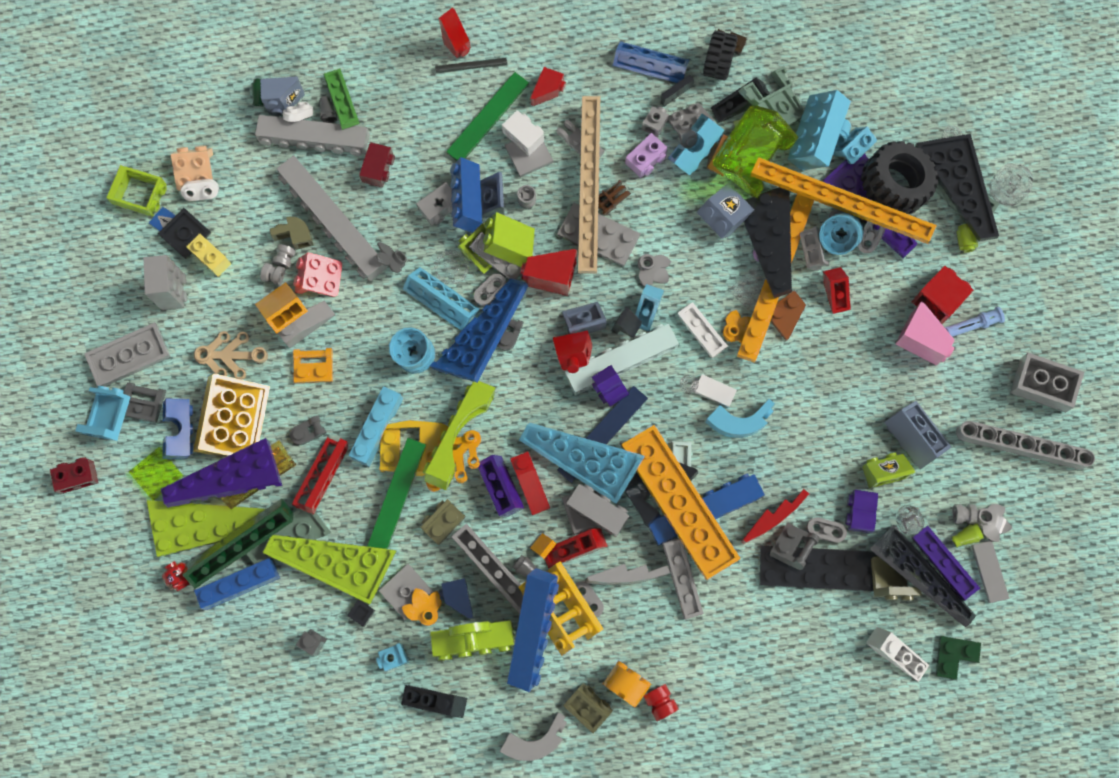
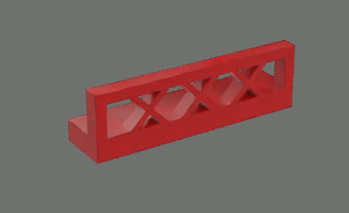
[292,437,349,515]

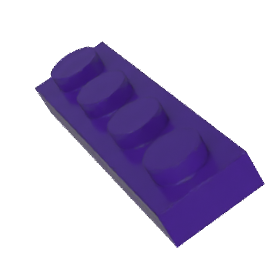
[911,525,980,601]

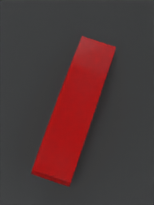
[741,489,810,544]

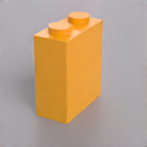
[255,282,308,334]

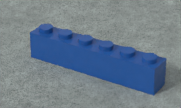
[648,473,765,546]
[507,568,559,692]

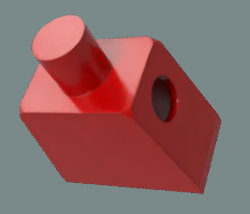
[553,331,592,373]

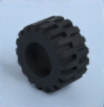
[703,30,738,81]

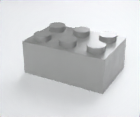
[143,255,187,310]
[1010,353,1084,413]

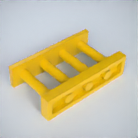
[518,561,603,656]

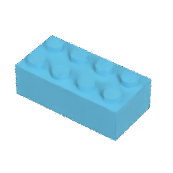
[787,90,851,170]

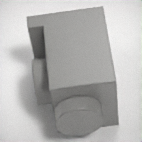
[642,106,669,137]

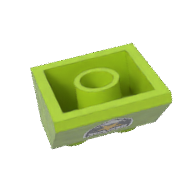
[862,452,915,489]

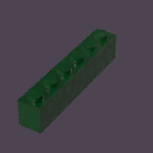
[182,498,294,589]

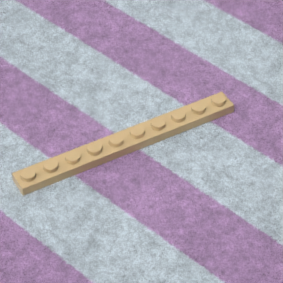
[578,96,601,274]

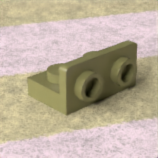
[420,499,466,545]
[563,683,613,733]

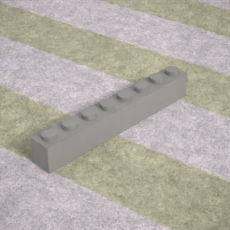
[276,155,387,281]

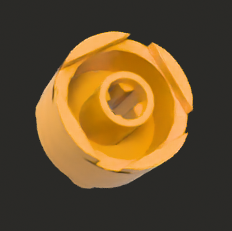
[603,660,651,708]

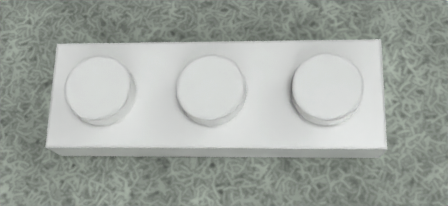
[677,302,728,359]

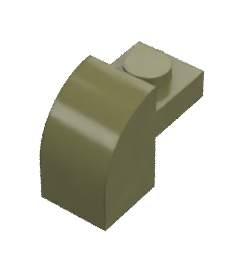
[270,217,314,250]

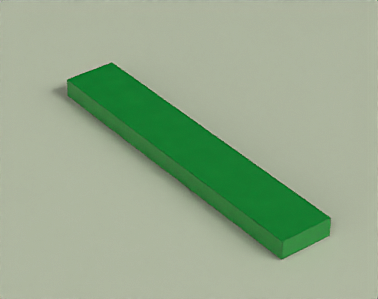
[446,72,529,161]
[367,438,427,549]

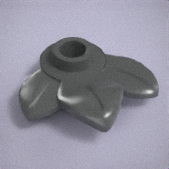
[376,242,407,273]

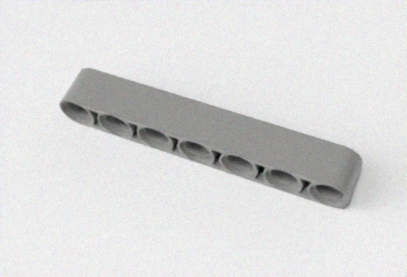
[956,421,1095,469]

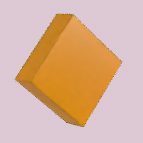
[530,533,557,559]

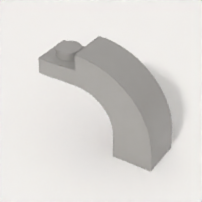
[500,712,567,761]

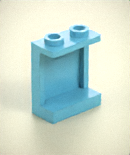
[75,385,130,441]

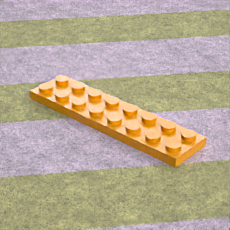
[621,425,741,580]

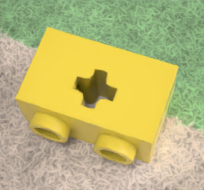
[187,234,231,277]

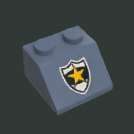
[261,76,305,116]
[697,183,754,239]

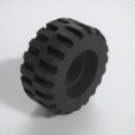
[861,141,938,214]

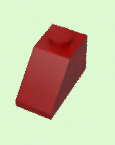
[530,67,566,106]
[823,267,851,314]

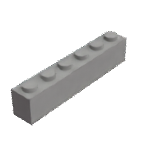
[255,115,370,156]
[452,523,523,614]

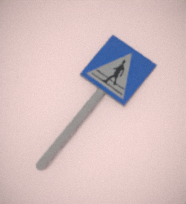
[149,207,176,231]

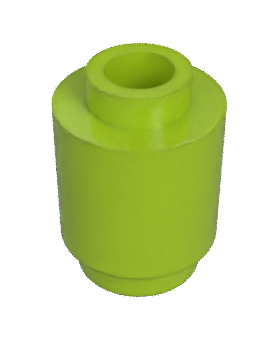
[956,224,978,253]

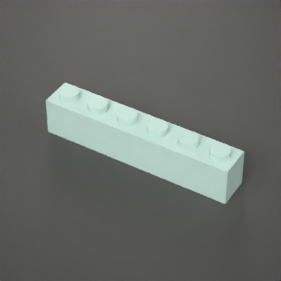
[565,324,679,396]

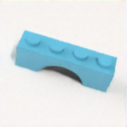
[349,386,403,467]

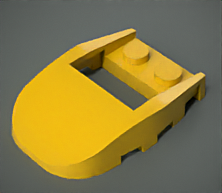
[379,420,458,476]

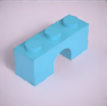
[668,114,724,175]

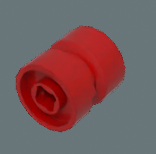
[643,683,679,722]

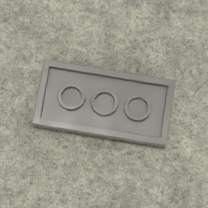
[557,203,641,267]
[84,322,171,387]

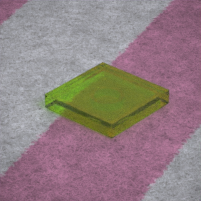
[129,447,184,501]

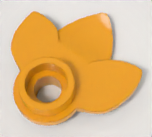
[723,310,751,343]
[402,588,442,626]

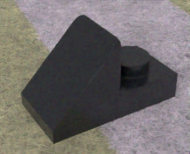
[611,307,642,338]

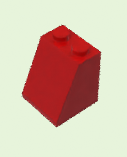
[521,249,577,296]
[911,266,974,324]

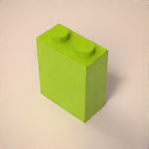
[483,212,535,267]

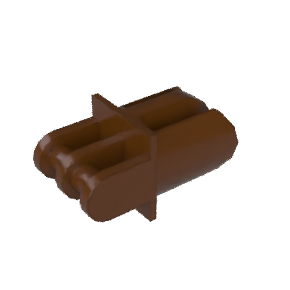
[598,180,631,216]

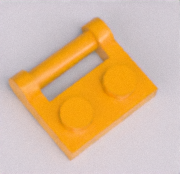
[293,348,333,383]

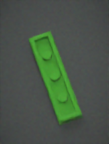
[323,68,360,130]

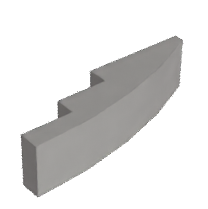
[586,564,670,585]

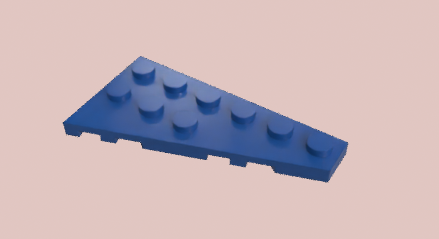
[430,278,528,383]

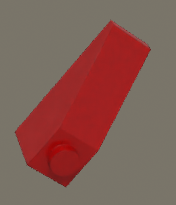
[438,7,471,59]
[510,451,550,516]
[545,528,608,568]

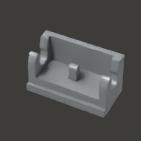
[800,227,829,271]

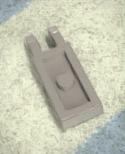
[556,119,605,158]

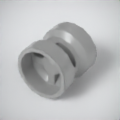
[517,185,536,209]
[272,244,296,269]
[260,263,285,285]
[952,504,978,524]

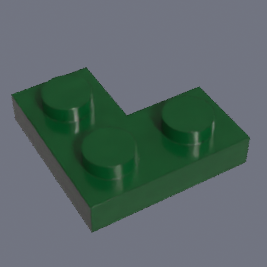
[935,636,981,680]

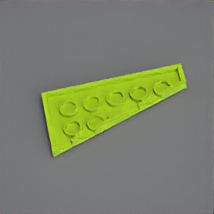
[147,500,265,557]
[263,535,397,604]

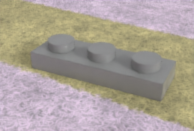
[469,232,521,280]

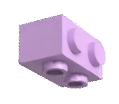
[625,133,667,178]

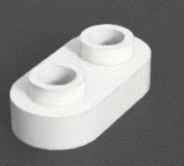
[283,102,313,122]
[181,179,219,201]

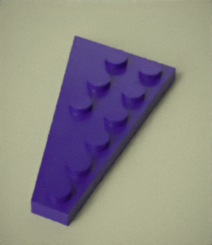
[823,153,918,259]

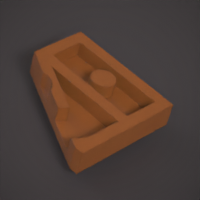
[771,290,806,341]

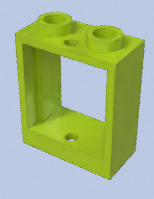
[106,165,167,217]

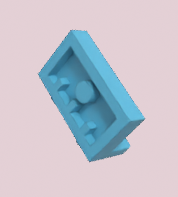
[833,126,877,164]

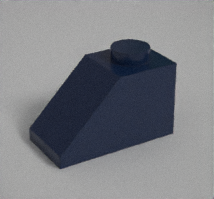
[439,578,474,619]

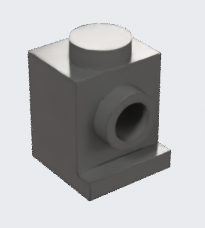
[296,629,327,657]

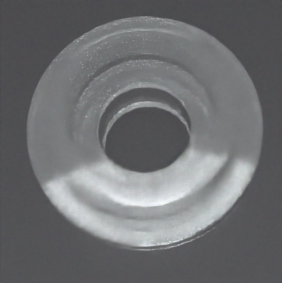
[680,375,699,394]

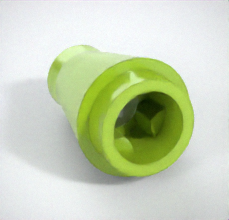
[951,524,983,548]

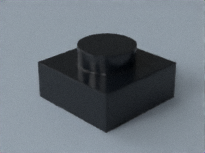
[347,599,376,627]

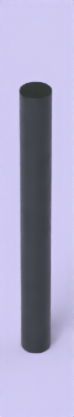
[435,57,507,73]

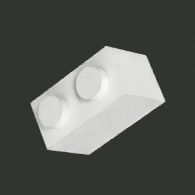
[502,110,544,156]

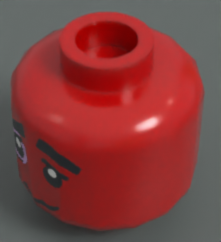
[162,561,190,592]

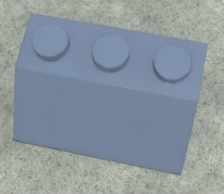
[884,401,952,469]

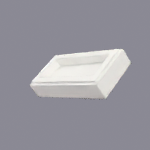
[694,374,737,408]

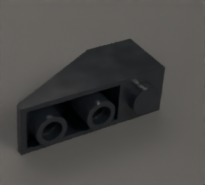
[401,685,468,718]

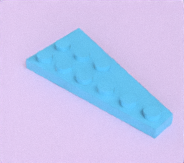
[519,423,645,504]

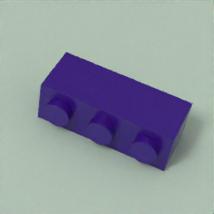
[478,455,524,517]

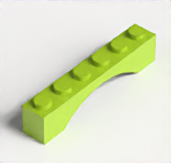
[423,381,495,490]

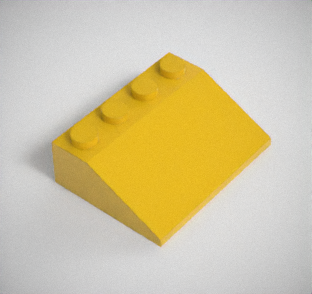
[193,374,270,457]

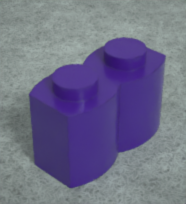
[591,365,630,407]
[845,489,878,534]

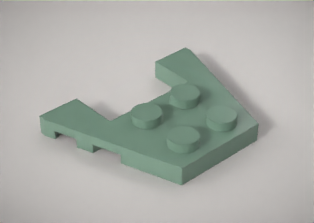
[739,66,804,131]

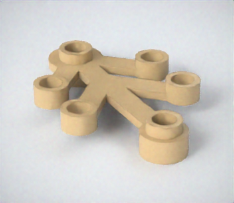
[194,331,268,380]

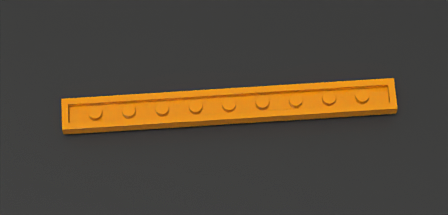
[751,157,937,244]
[737,194,814,363]

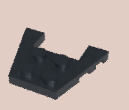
[624,463,698,527]

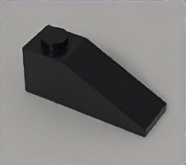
[710,77,770,123]

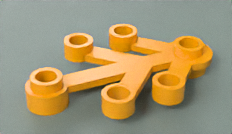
[425,430,481,492]

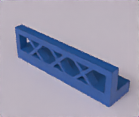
[613,41,689,83]

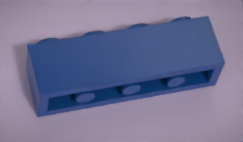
[450,157,482,233]
[194,558,281,610]

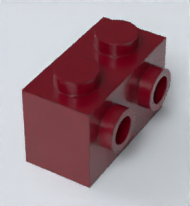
[359,142,395,188]
[50,457,99,494]

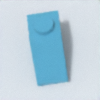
[635,284,664,332]

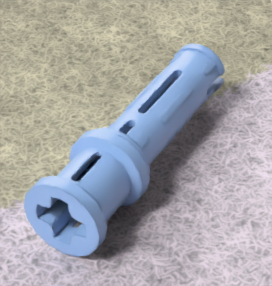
[945,307,1005,337]

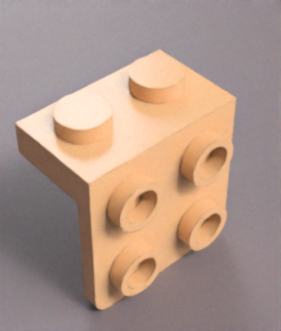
[171,145,213,191]

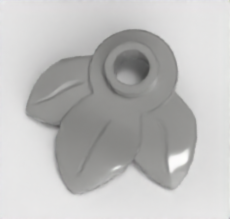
[638,254,671,286]
[976,504,1012,542]

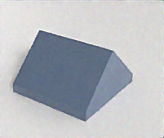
[480,172,505,218]
[562,302,607,334]

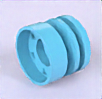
[819,212,864,255]
[389,327,435,374]

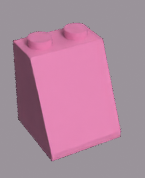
[896,302,955,366]

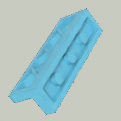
[402,267,480,331]

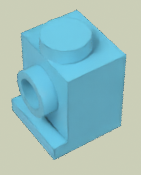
[376,643,409,672]

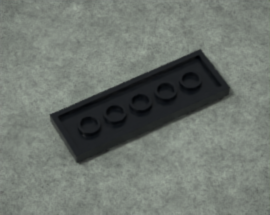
[759,546,879,592]

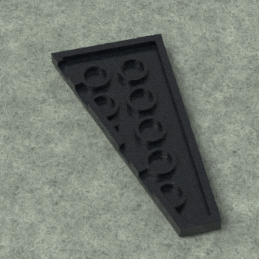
[915,134,999,242]
[743,187,792,299]
[870,525,976,627]

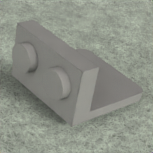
[668,103,714,148]

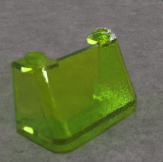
[713,106,799,198]

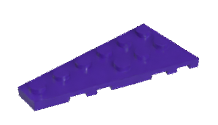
[161,438,283,507]

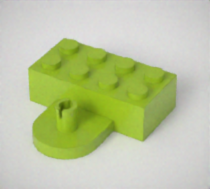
[430,620,515,661]

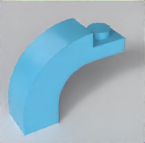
[706,399,775,438]

